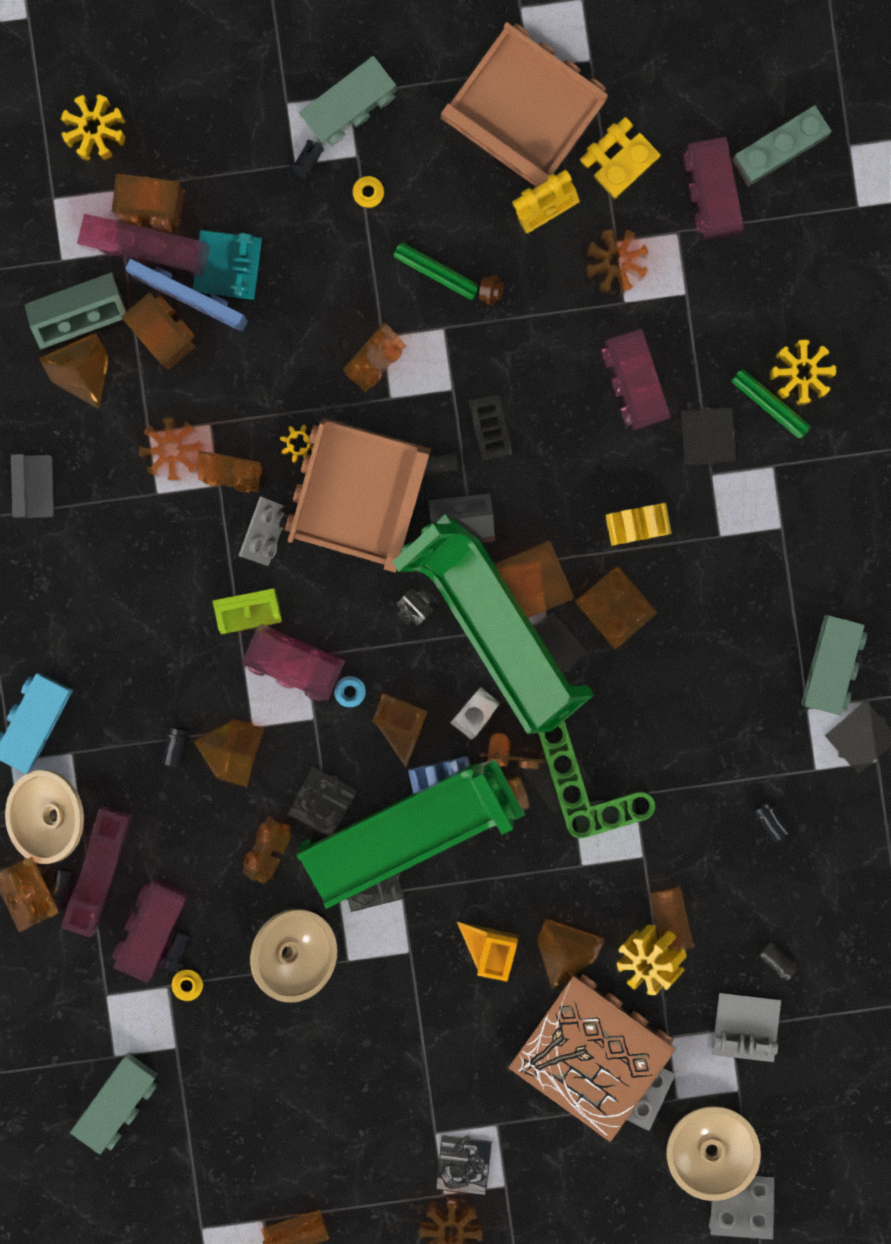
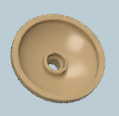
[5,770,84,864]
[250,909,337,1002]
[666,1106,761,1201]

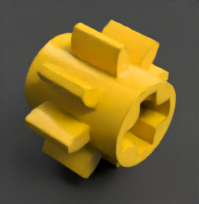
[280,425,314,463]

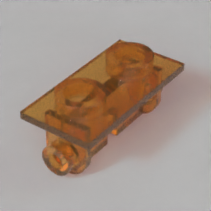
[243,816,292,884]
[650,887,694,951]
[261,1209,329,1244]

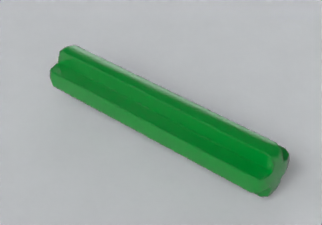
[394,243,479,300]
[732,369,810,438]

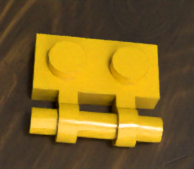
[579,117,661,199]
[512,169,580,234]

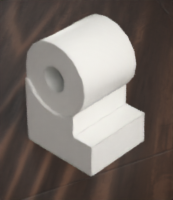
[450,687,500,740]

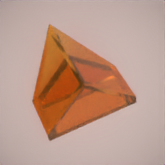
[39,333,109,409]
[372,693,428,767]
[194,719,265,787]
[537,919,604,991]

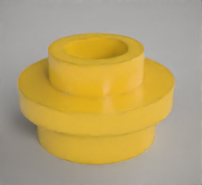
[353,176,384,208]
[172,969,203,1001]

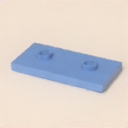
[125,259,248,331]

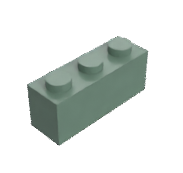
[299,56,397,147]
[732,106,832,187]
[25,272,128,349]
[801,615,867,716]
[70,1053,158,1154]

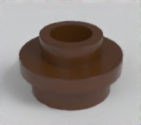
[479,274,504,306]

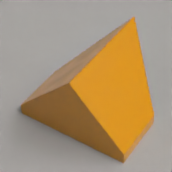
[457,922,518,982]

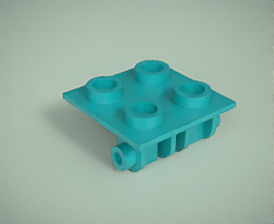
[193,230,262,300]

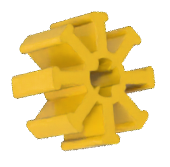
[61,95,126,160]
[770,340,836,405]
[605,503,672,546]
[617,925,687,995]

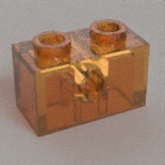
[0,857,59,932]

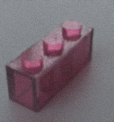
[683,137,744,240]
[601,329,671,431]
[242,624,346,701]
[112,880,188,983]

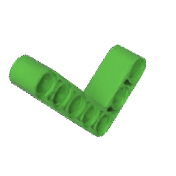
[538,721,655,838]

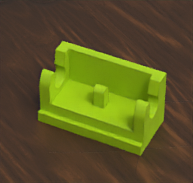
[213,589,282,634]

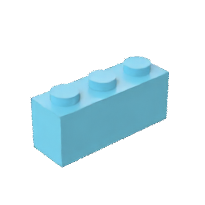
[0,673,73,774]

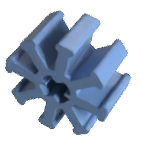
[408,756,470,793]

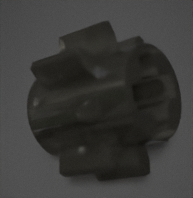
[396,588,434,626]

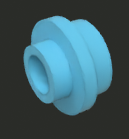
[334,676,366,707]

